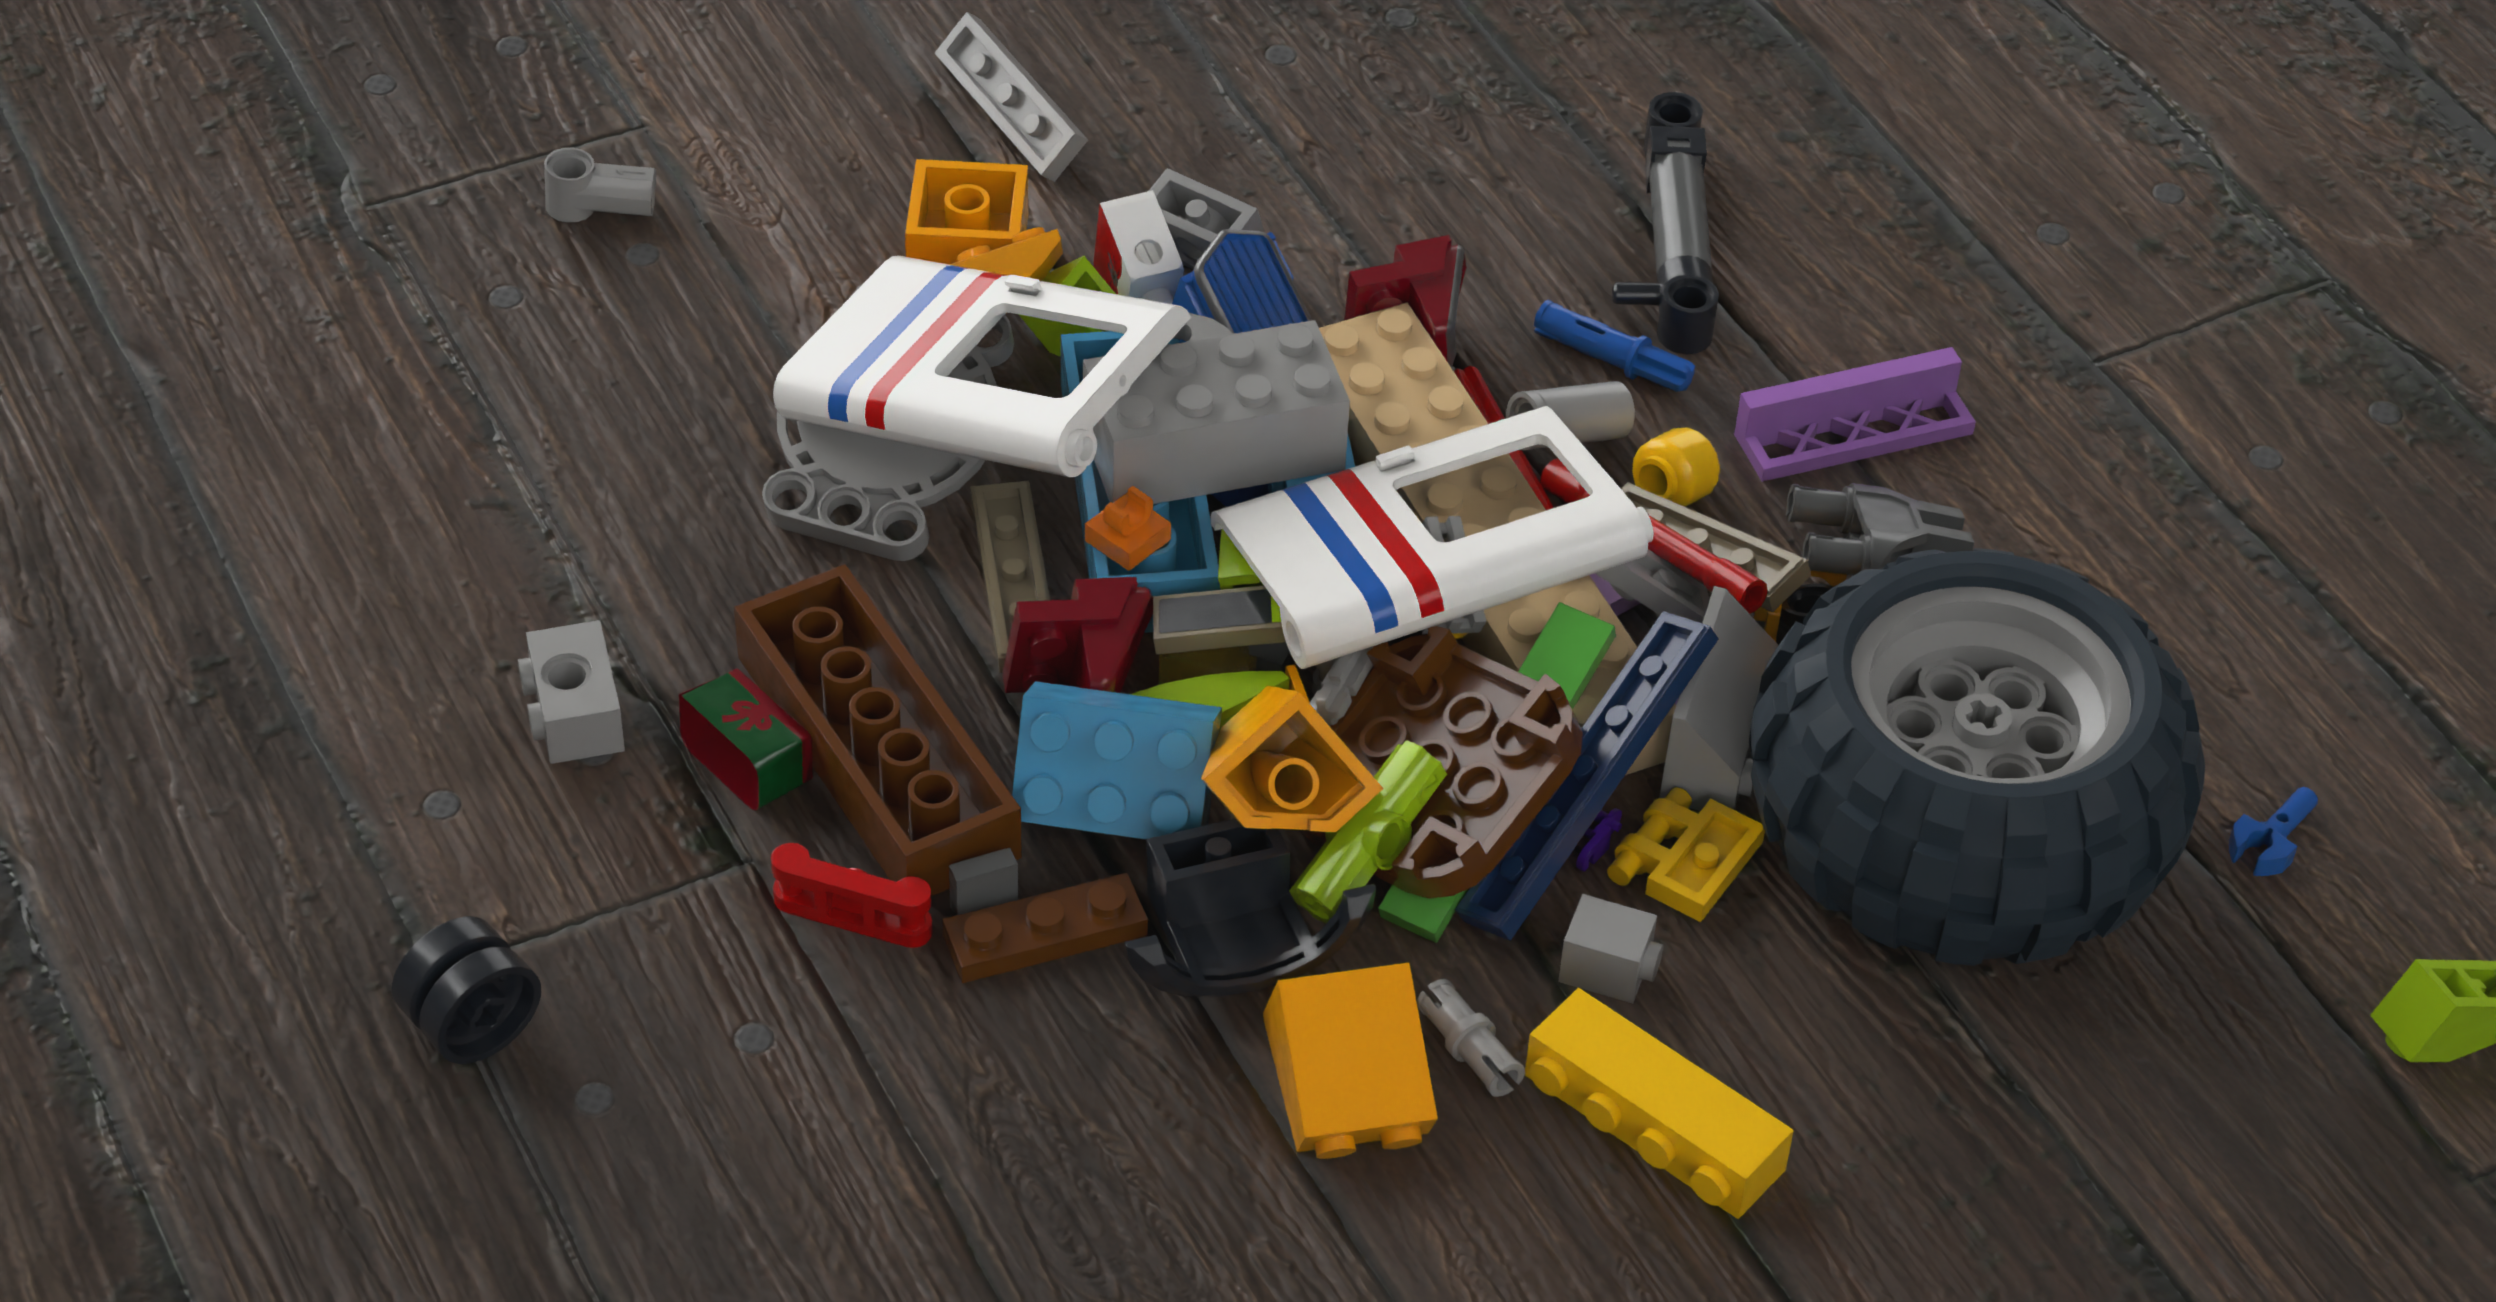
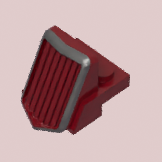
[1344,235,1467,368]

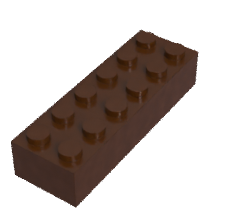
[734,564,1022,896]

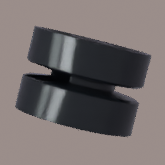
[392,916,541,1064]

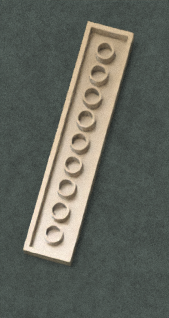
[1319,302,1676,775]

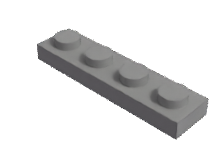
[934,12,1088,182]

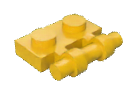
[1607,787,1765,922]

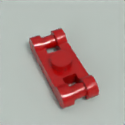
[771,843,933,948]

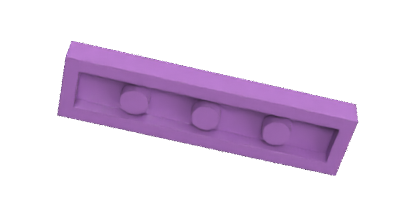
[1734,347,1976,482]

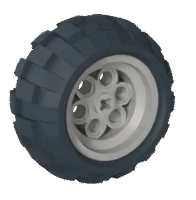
[1749,548,2205,966]

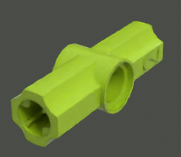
[1289,740,1447,923]

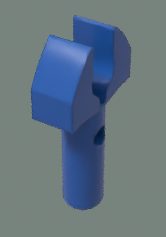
[2229,787,2318,876]

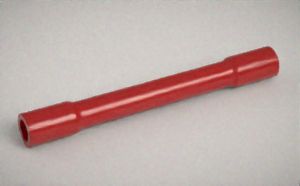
[1540,458,1768,614]

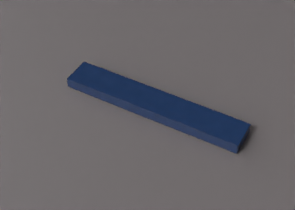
[1455,611,1719,941]

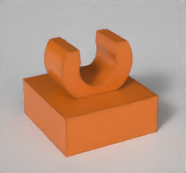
[1085,486,1171,571]

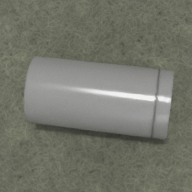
[1506,381,1635,450]

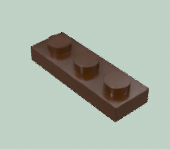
[942,873,1148,983]

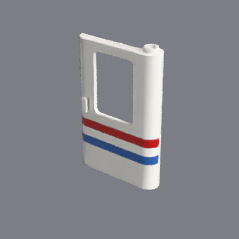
[773,256,1191,477]
[1211,406,1654,669]

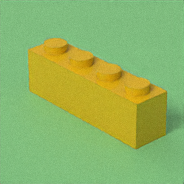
[1525,987,1794,1219]

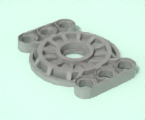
[762,284,1014,561]

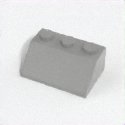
[1659,586,1778,811]

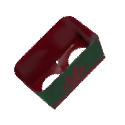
[679,668,812,810]

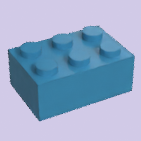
[1012,681,1222,839]

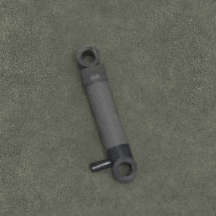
[1612,92,1719,355]

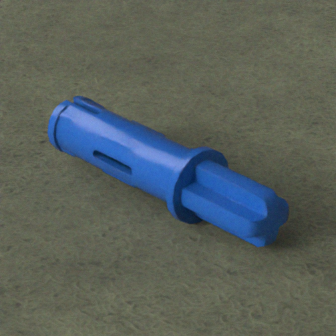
[1534,300,1695,392]

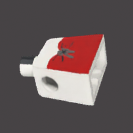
[1093,190,1184,304]

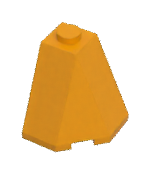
[1201,685,1384,832]

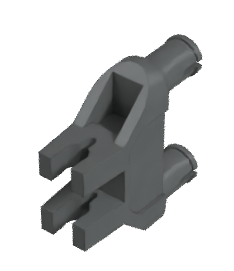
[1786,483,1975,576]

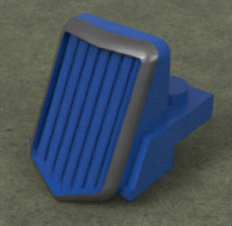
[1172,229,1312,343]

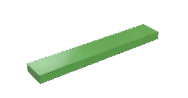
[1378,602,1616,943]

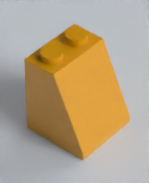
[1263,962,1438,1159]

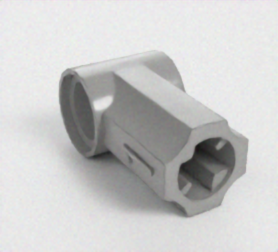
[544,147,656,222]

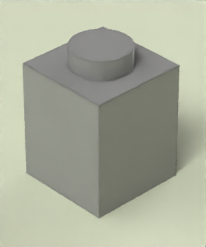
[1558,894,1664,1004]

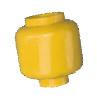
[1632,427,1720,507]

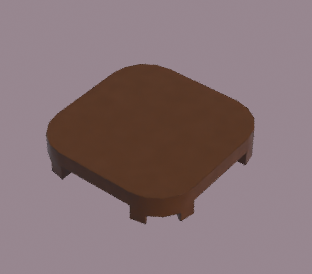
[1299,626,1583,898]

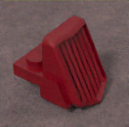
[1003,577,1153,693]

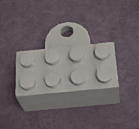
[1083,313,1350,504]

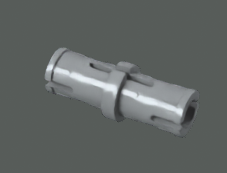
[1417,979,1525,1097]

